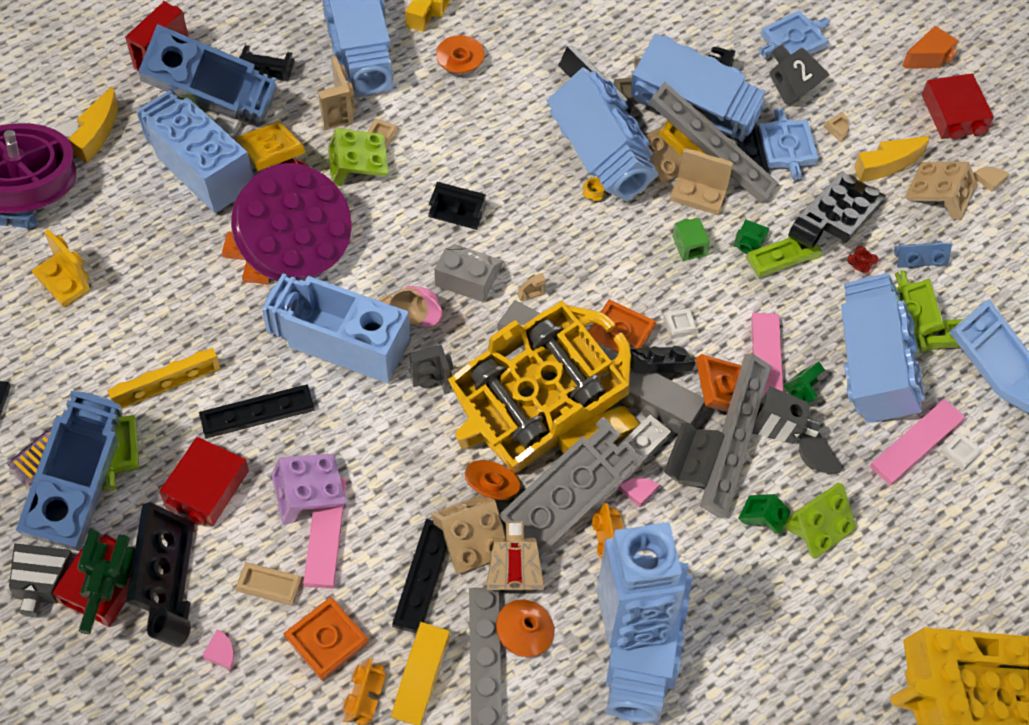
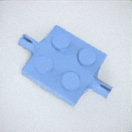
[759,10,830,57]
[758,107,818,180]

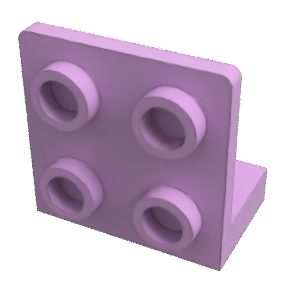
[271,454,346,525]

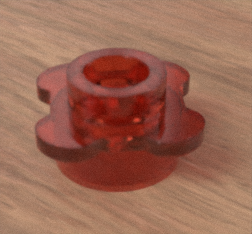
[847,246,878,273]

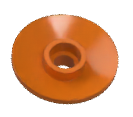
[436,35,484,74]
[464,460,520,500]
[496,599,554,658]

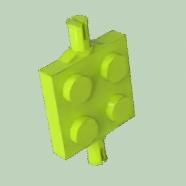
[895,270,945,353]
[103,415,139,491]

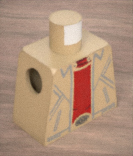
[487,521,544,590]

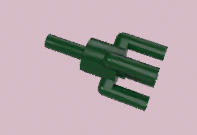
[77,530,135,635]

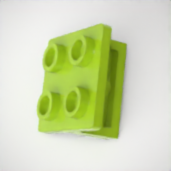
[785,483,856,559]

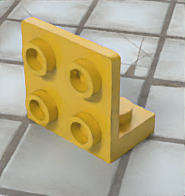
[31,229,90,308]

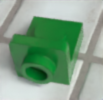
[733,219,769,254]
[783,361,825,403]
[738,494,790,534]

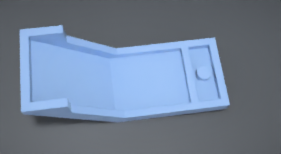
[949,299,1029,414]

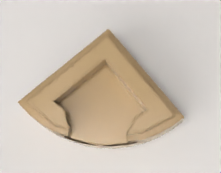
[824,112,849,142]
[974,167,1010,192]
[517,273,546,302]

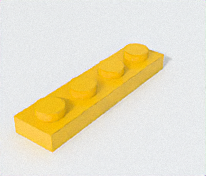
[107,348,220,409]

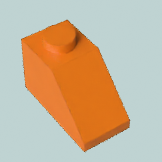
[902,26,959,69]

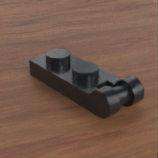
[629,344,696,373]

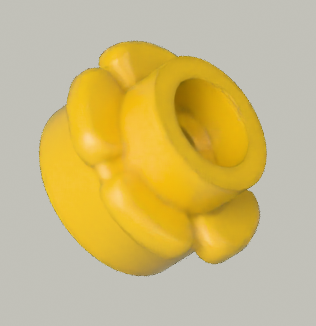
[582,177,607,201]

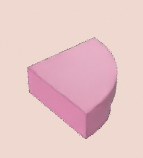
[618,478,659,507]
[202,629,234,670]

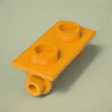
[592,503,623,562]
[342,658,386,725]

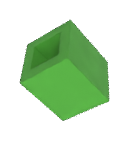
[672,218,710,261]

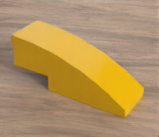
[405,0,451,32]
[68,87,119,163]
[854,136,930,182]
[558,405,640,453]
[391,622,450,725]

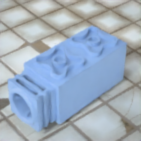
[323,0,393,97]
[631,34,765,142]
[546,67,659,201]
[136,90,254,213]
[841,273,925,423]
[262,274,411,384]
[596,522,685,650]
[605,554,692,724]

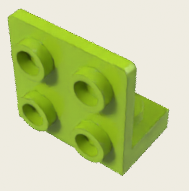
[328,128,388,187]

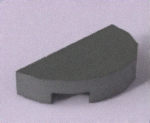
[798,432,843,475]

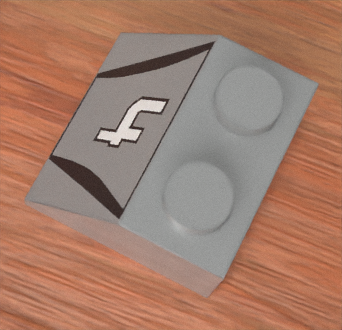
[434,244,503,302]

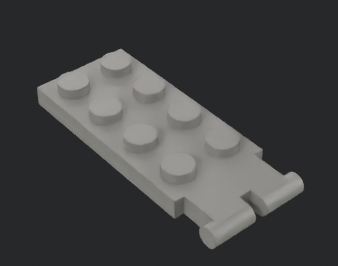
[499,417,643,557]

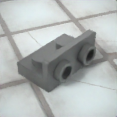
[409,345,454,394]
[664,423,725,487]

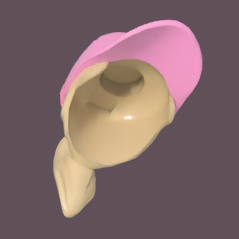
[378,286,443,328]

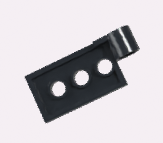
[788,171,886,249]
[126,502,194,647]

